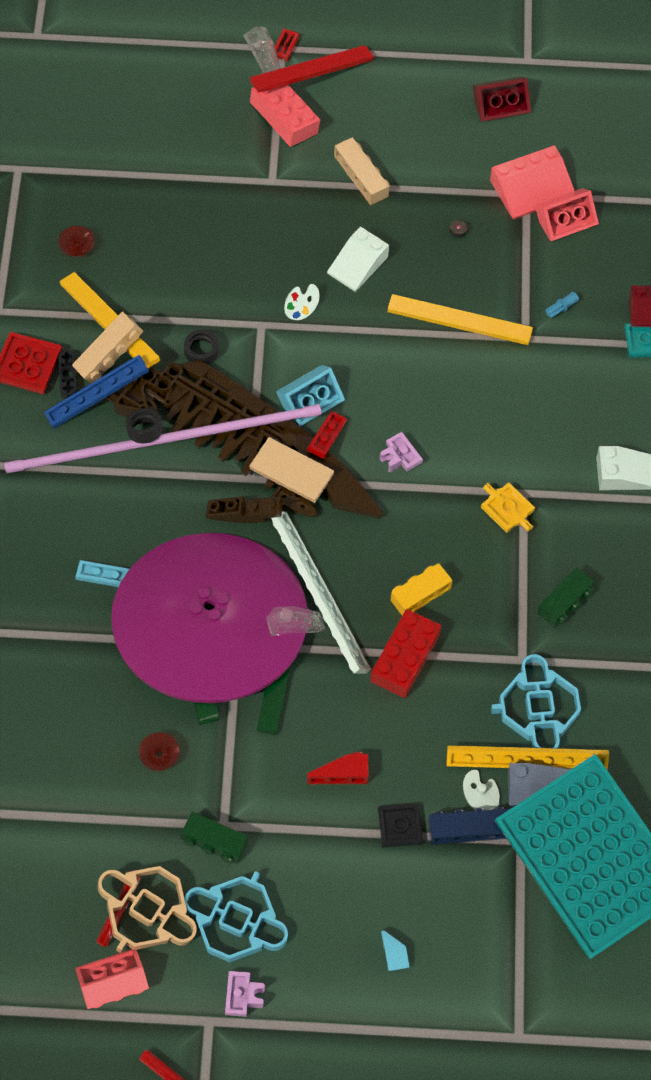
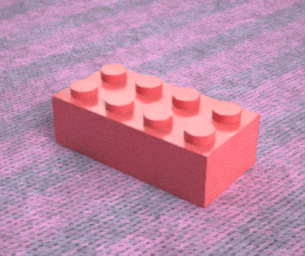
[250,85,320,147]

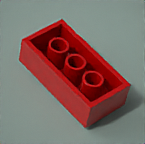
[370,609,442,699]

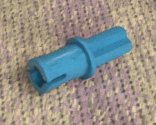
[545,291,579,318]

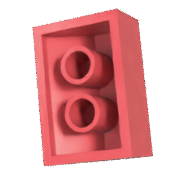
[535,188,599,241]
[75,949,149,1009]

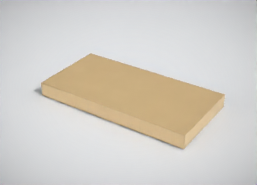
[249,437,334,503]

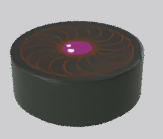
[449,220,467,238]

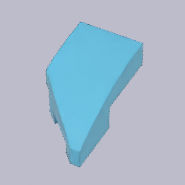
[381,930,409,971]

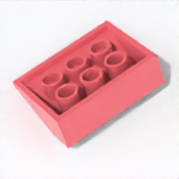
[490,145,574,219]

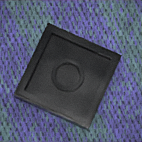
[378,804,423,848]

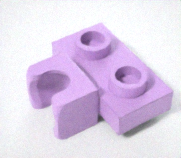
[380,432,423,472]
[225,971,265,1017]

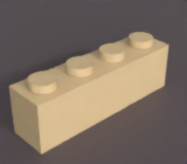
[334,137,390,205]
[72,311,143,383]

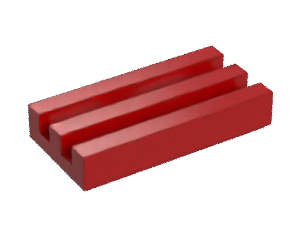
[272,29,299,62]

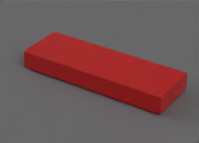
[307,411,347,459]

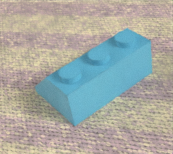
[276,365,345,427]

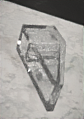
[243,26,281,73]
[266,606,326,636]

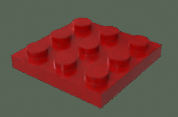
[0,332,63,394]

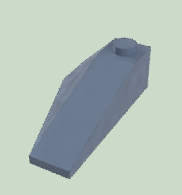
[508,763,571,809]

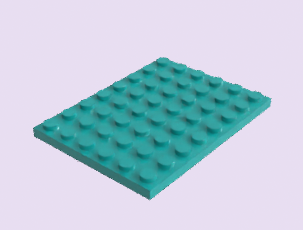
[494,754,651,960]

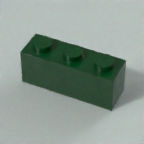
[537,567,594,628]
[181,811,248,864]

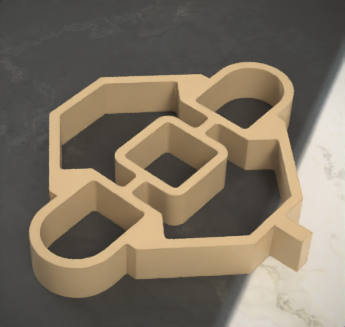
[97,866,196,953]

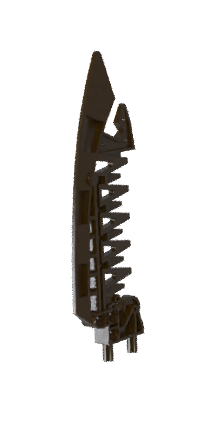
[105,360,383,519]

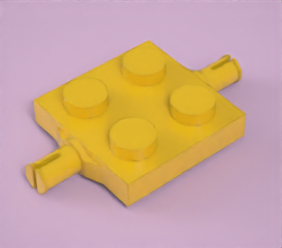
[481,483,535,533]

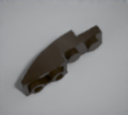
[206,497,283,523]

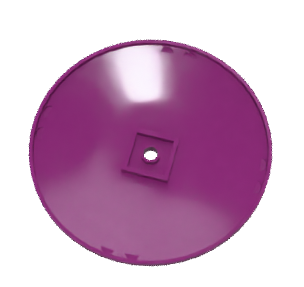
[112,533,308,703]

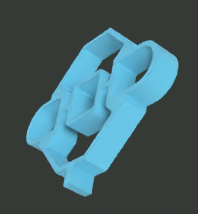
[491,654,581,749]
[184,871,288,963]

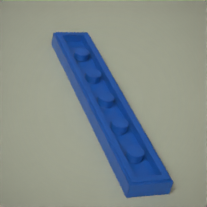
[44,355,149,429]

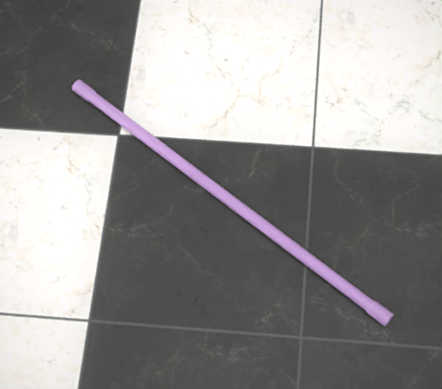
[4,404,322,473]

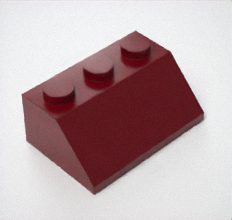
[472,76,531,121]
[628,286,651,327]

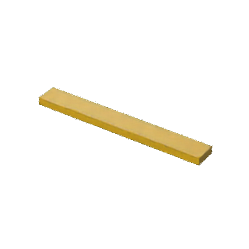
[60,272,160,368]
[387,294,533,345]
[446,746,609,770]

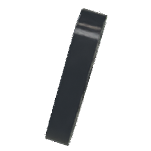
[58,350,77,399]

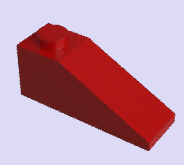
[307,752,368,784]

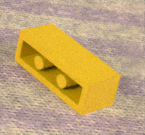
[391,563,452,616]

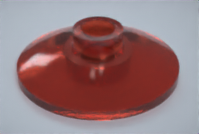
[58,226,94,256]
[139,732,179,771]

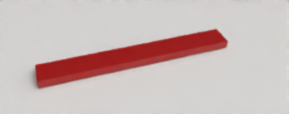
[250,45,374,93]

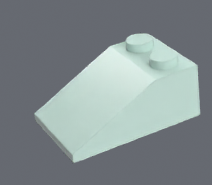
[327,227,389,292]
[596,446,651,490]

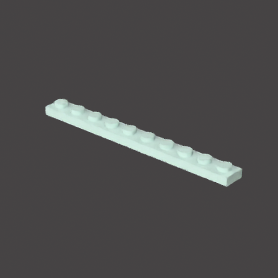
[271,511,371,674]

